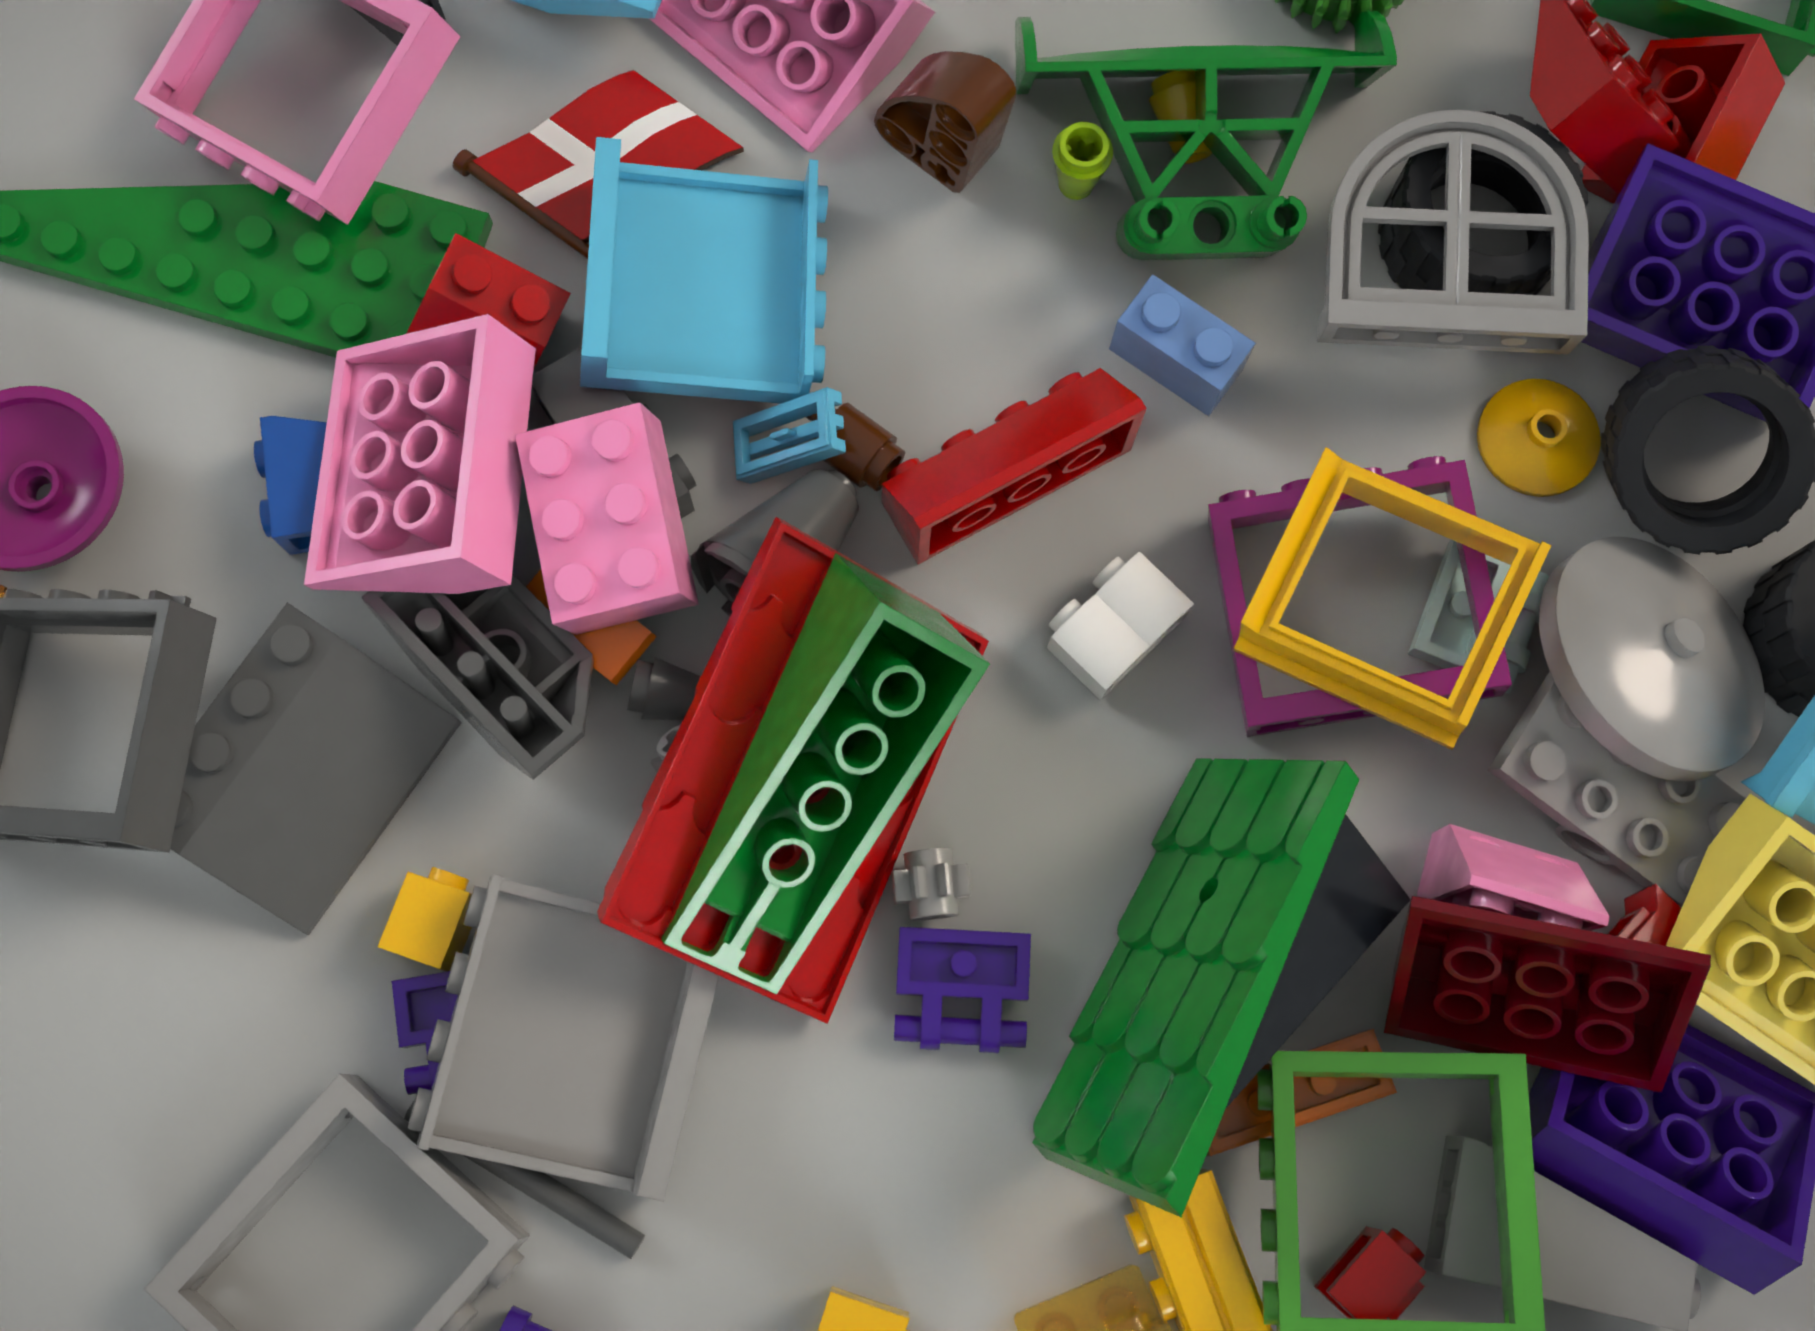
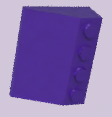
[1581,143,1815,422]
[1529,1024,1815,1295]

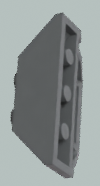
[361,573,594,780]

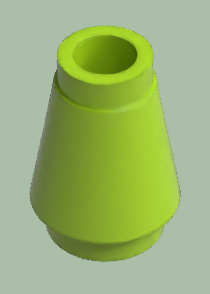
[1052,122,1113,200]

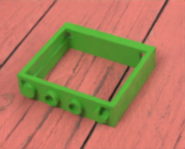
[1257,1051,1545,1331]

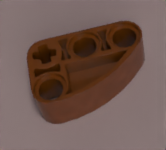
[874,51,1016,193]

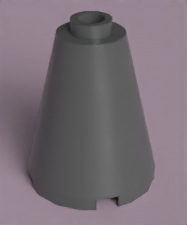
[691,469,859,617]

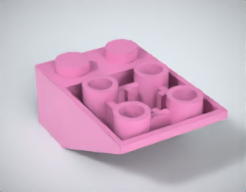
[1416,824,1610,931]

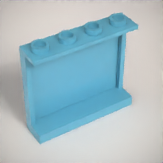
[580,137,828,404]

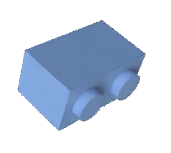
[1109,274,1256,416]

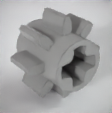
[891,848,971,921]

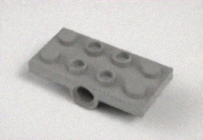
[1488,671,1746,908]

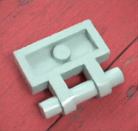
[1408,540,1549,694]

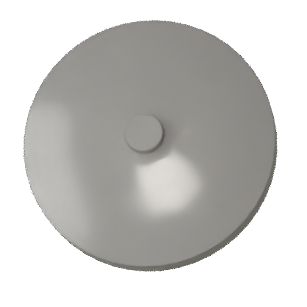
[1539,537,1765,782]

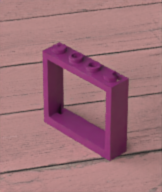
[1208,456,1512,737]

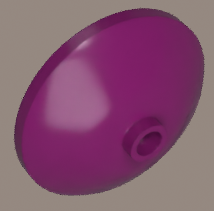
[0,386,124,572]

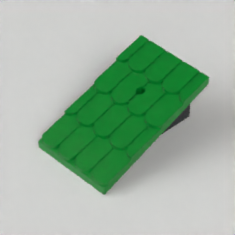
[1032,758,1411,1217]

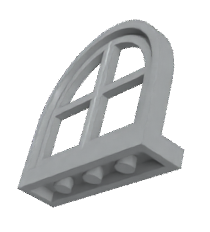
[1317,110,1589,354]

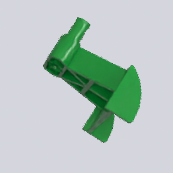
[1015,11,1397,260]

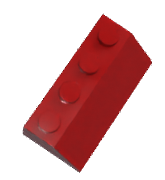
[882,368,1147,565]

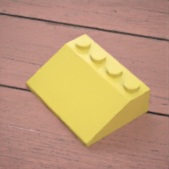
[1666,794,1815,1085]

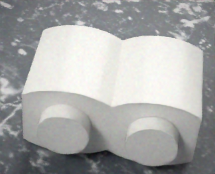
[1046,551,1194,700]

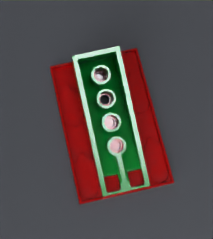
[597,516,990,1024]

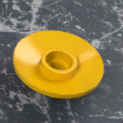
[1477,379,1601,497]

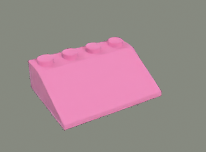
[649,0,935,153]
[304,314,536,594]

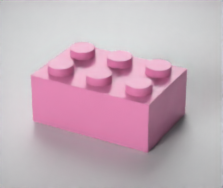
[515,402,699,635]

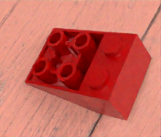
[1530,0,1680,194]

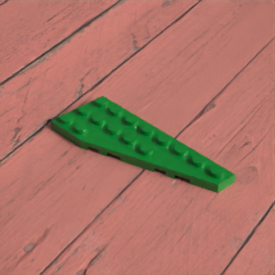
[0,181,493,358]

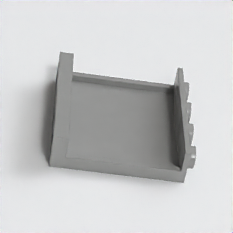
[407,874,719,1202]

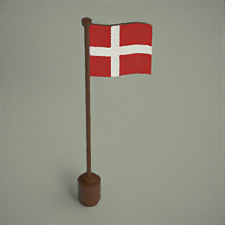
[452,70,905,492]

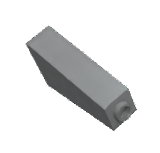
[1424,1136,1701,1331]

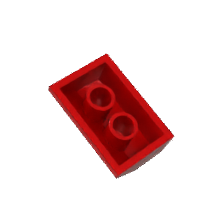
[1581,34,1785,204]

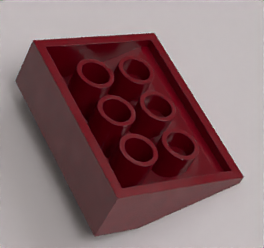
[1384,896,1711,1092]

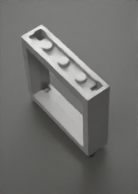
[144,1074,530,1331]

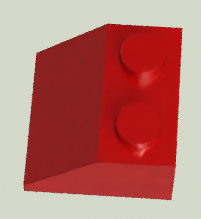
[406,233,571,368]

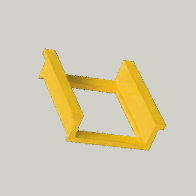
[1233,447,1552,750]

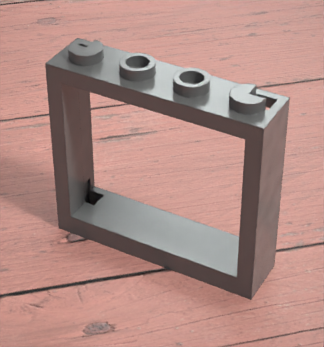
[0,589,217,853]

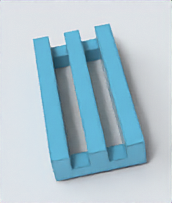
[733,387,846,484]

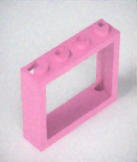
[134,0,460,225]

